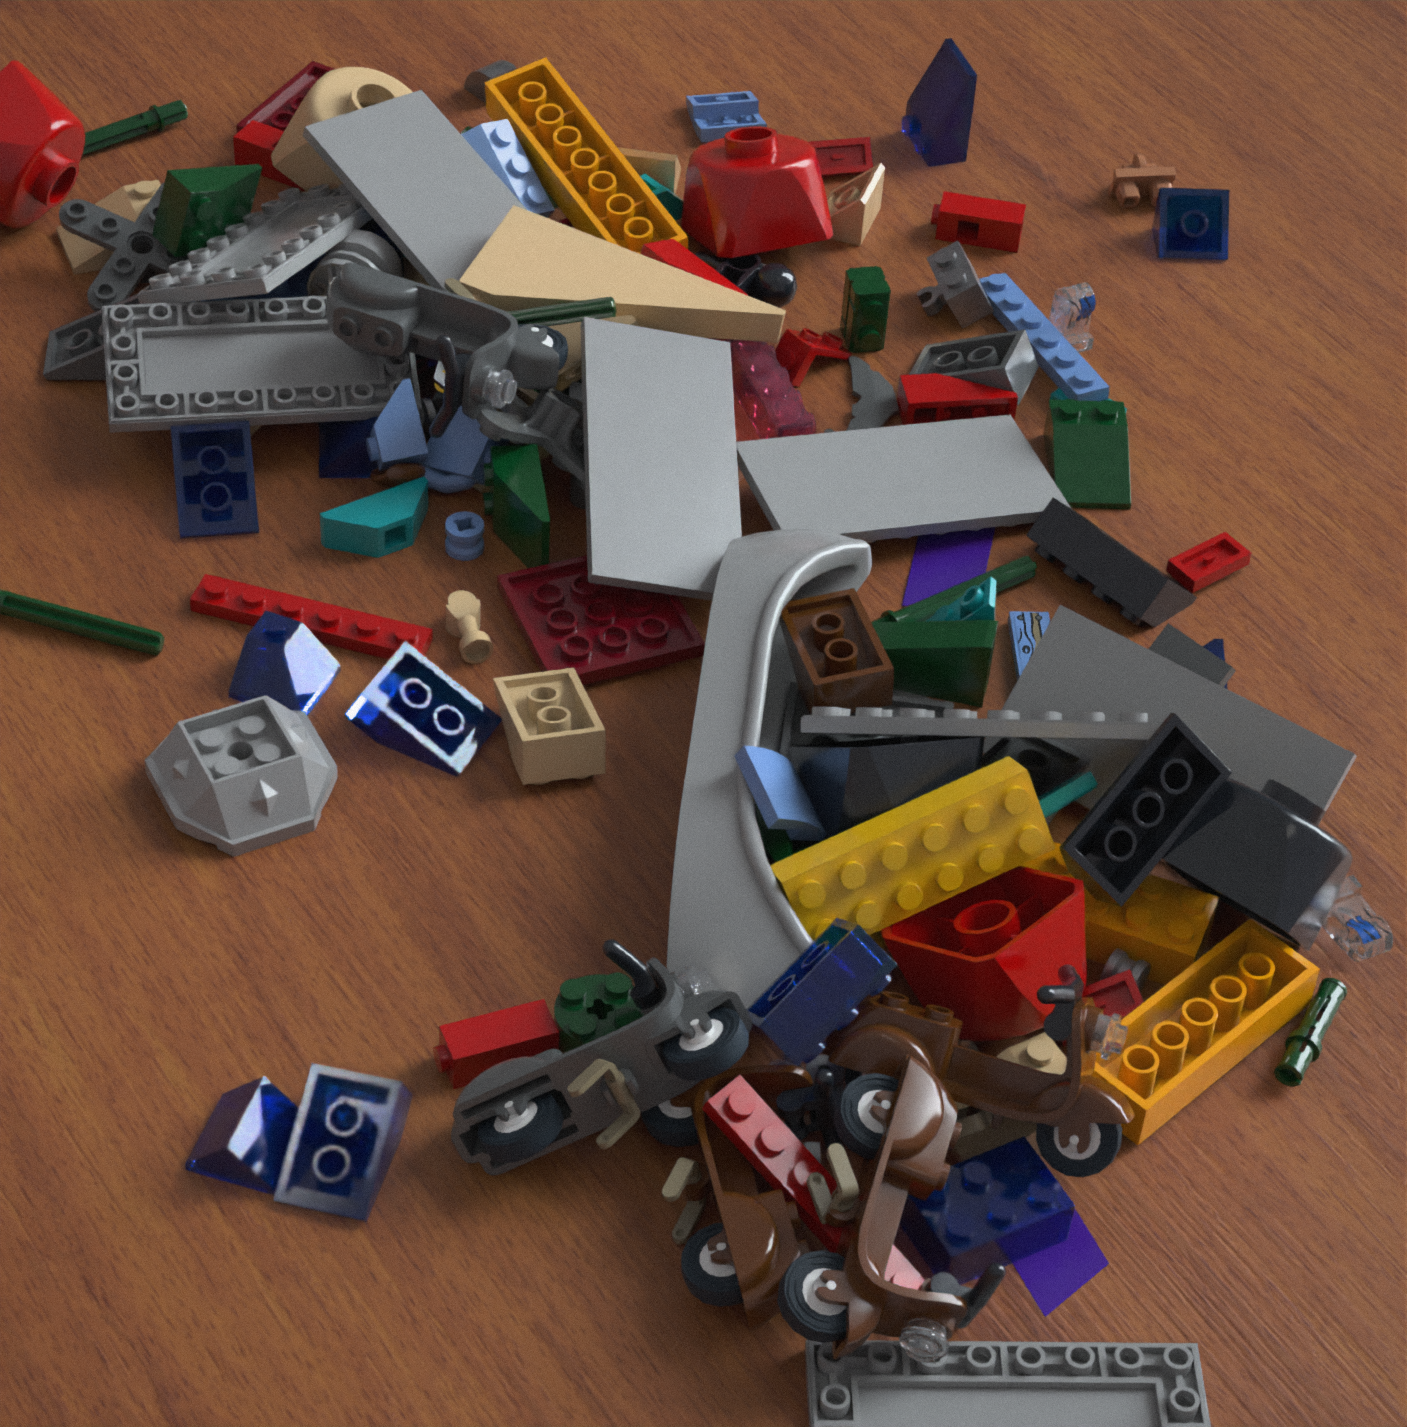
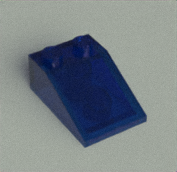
[902,38,978,167]
[171,421,259,539]
[344,641,502,777]
[273,1063,413,1222]

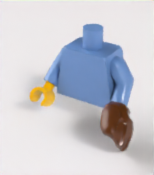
[370,370,510,494]

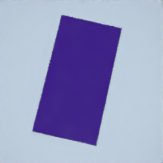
[902,527,995,606]
[978,1180,1109,1317]

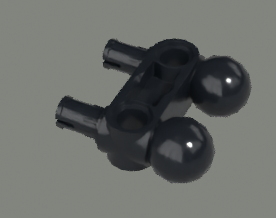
[695,251,798,345]

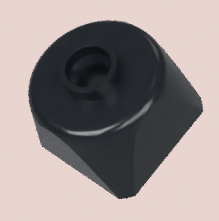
[789,736,985,845]
[1161,778,1353,951]

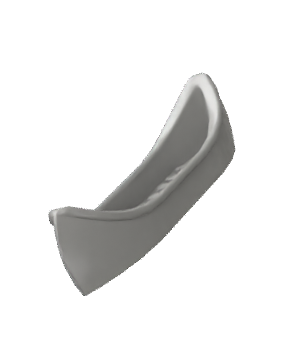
[667,528,872,1013]

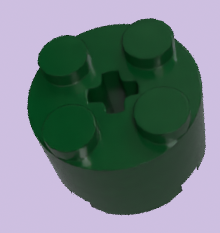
[554,972,644,1054]

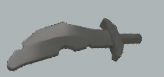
[824,356,899,433]

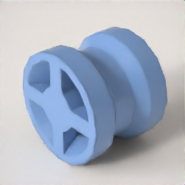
[445,511,484,561]

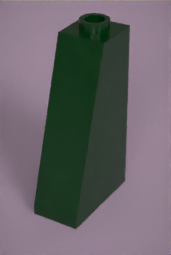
[871,620,998,708]

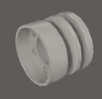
[307,229,403,297]

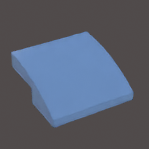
[686,91,767,142]
[734,745,826,841]

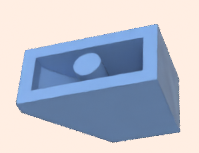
[366,378,428,471]

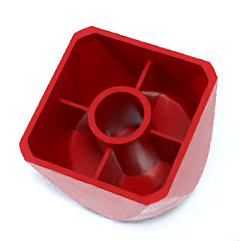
[0,60,85,229]
[681,126,833,258]
[882,866,1087,1042]

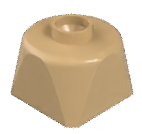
[271,67,412,229]

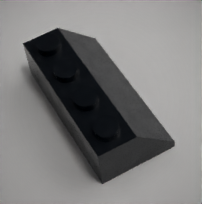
[1026,497,1197,627]
[1059,713,1232,907]

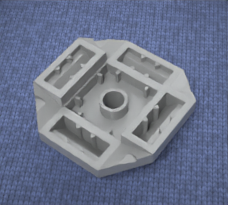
[144,695,338,857]

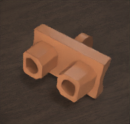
[1108,154,1176,208]

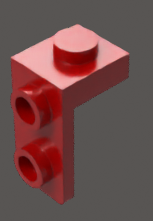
[766,328,852,387]

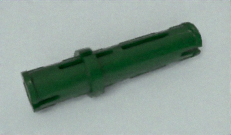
[1274,978,1347,1087]

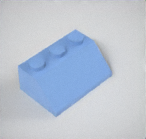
[461,119,555,218]

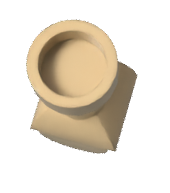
[446,590,494,664]

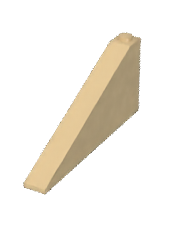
[459,205,786,342]

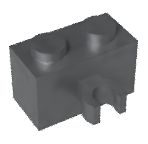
[916,241,994,329]

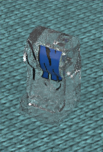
[1049,282,1096,353]
[1322,875,1393,962]

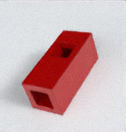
[233,120,305,191]
[931,191,1026,253]
[433,999,559,1089]

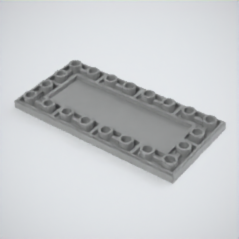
[303,90,527,292]
[137,184,373,304]
[102,296,422,433]
[580,317,742,601]
[736,415,1071,543]
[983,605,1357,826]
[801,707,1156,741]
[804,1340,1211,1427]

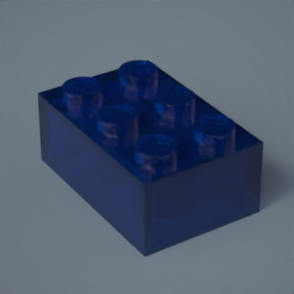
[746,918,897,1066]
[899,1136,1075,1285]

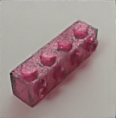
[726,339,816,439]

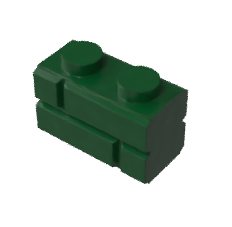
[840,266,891,353]

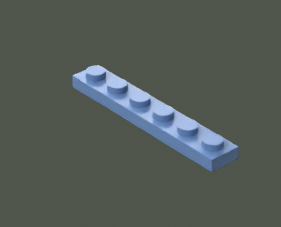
[979,273,1110,401]

